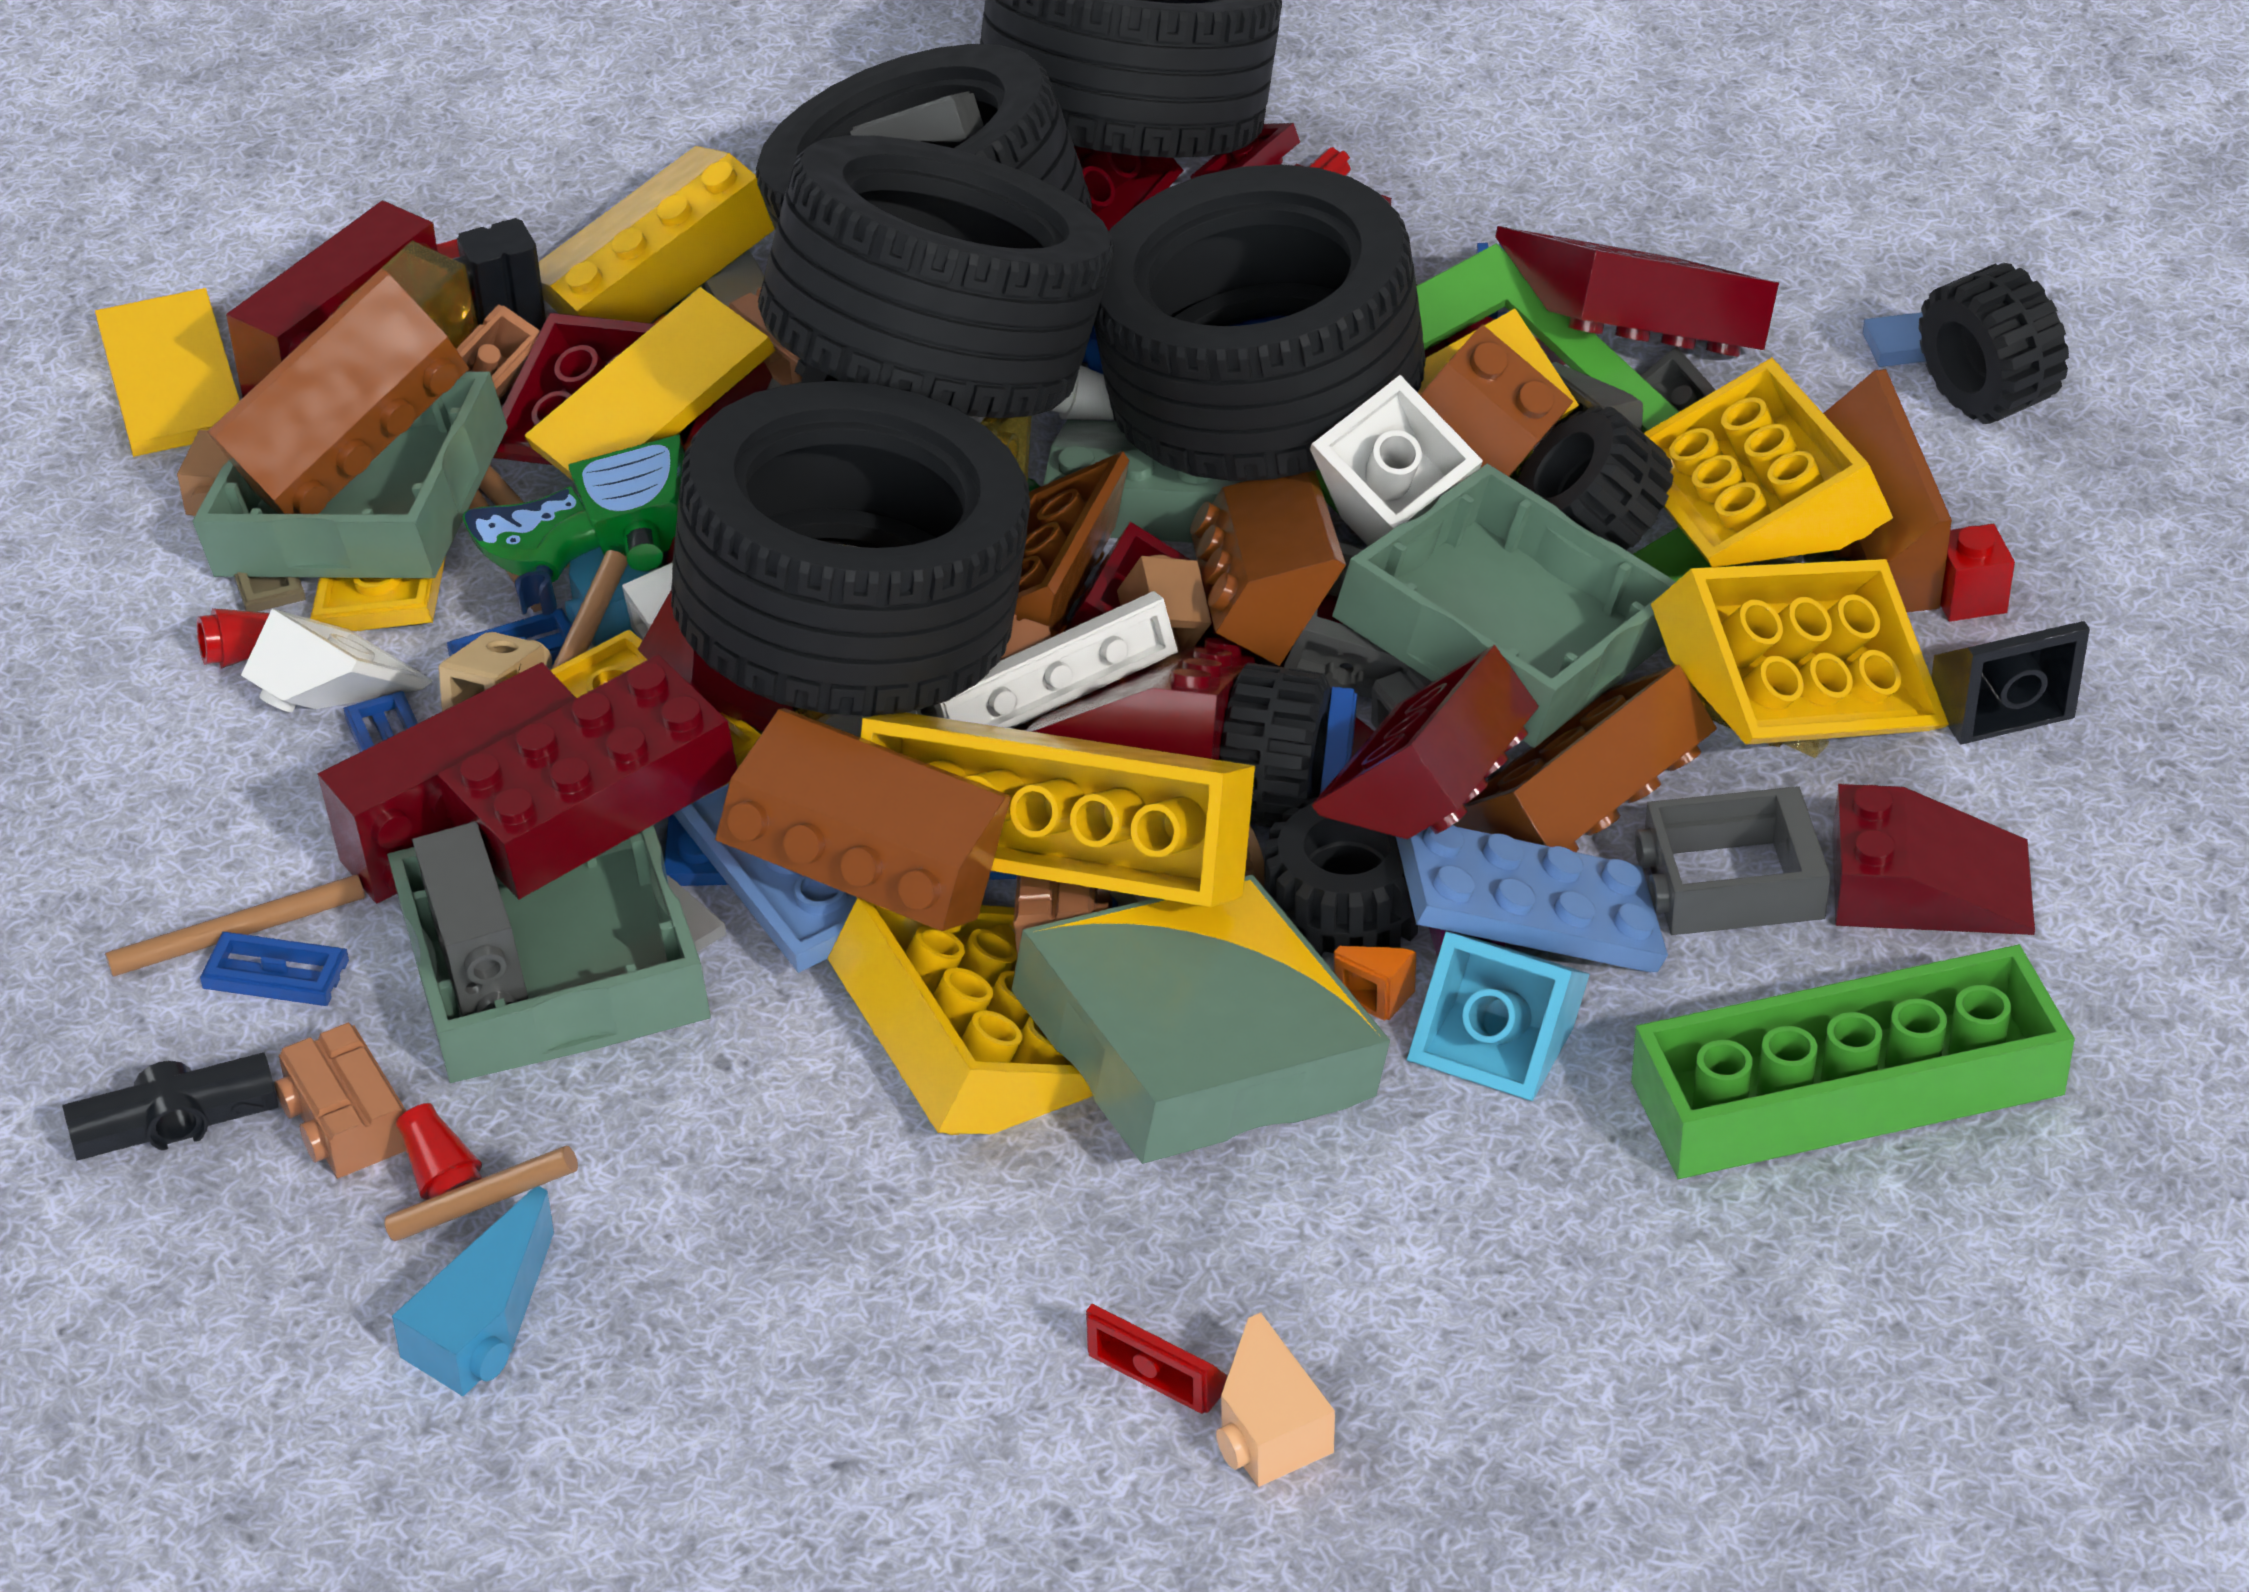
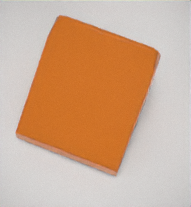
[1333,946,1416,1021]

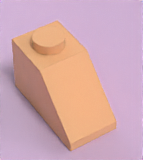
[1216,1312,1335,1487]

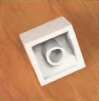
[1310,375,1483,546]

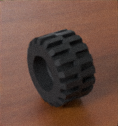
[1918,263,2069,424]
[1516,406,1673,551]
[1219,663,1331,827]
[1264,797,1418,957]

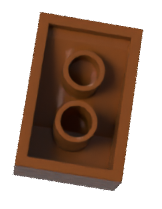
[1420,324,1574,477]

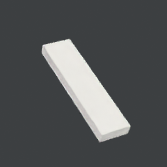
[934,591,1178,729]

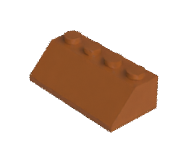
[207,268,469,514]
[1823,369,1952,612]
[1014,451,1129,638]
[1190,471,1346,666]
[1453,664,1717,852]
[715,708,1011,931]

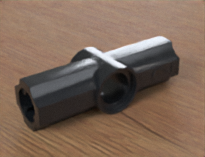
[62,1052,279,1161]

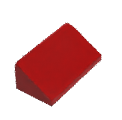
[1086,1303,1228,1414]

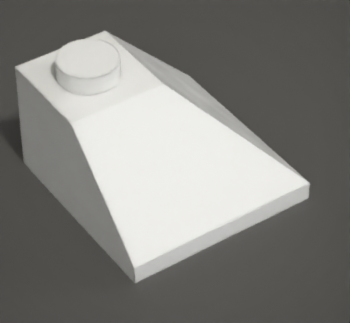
[241,609,432,712]

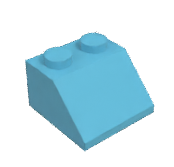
[1407,931,1590,1101]

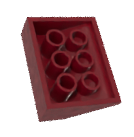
[1495,226,1779,357]
[493,313,773,465]
[1025,638,1258,760]

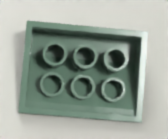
[1043,419,1244,543]

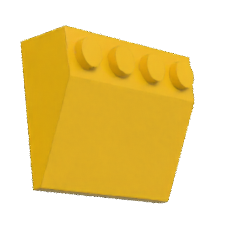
[539,146,775,323]
[1644,357,1893,567]
[1651,559,1949,745]
[827,897,1093,1135]

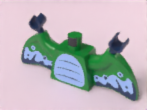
[462,434,685,615]

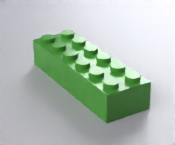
[1631,944,2075,1179]

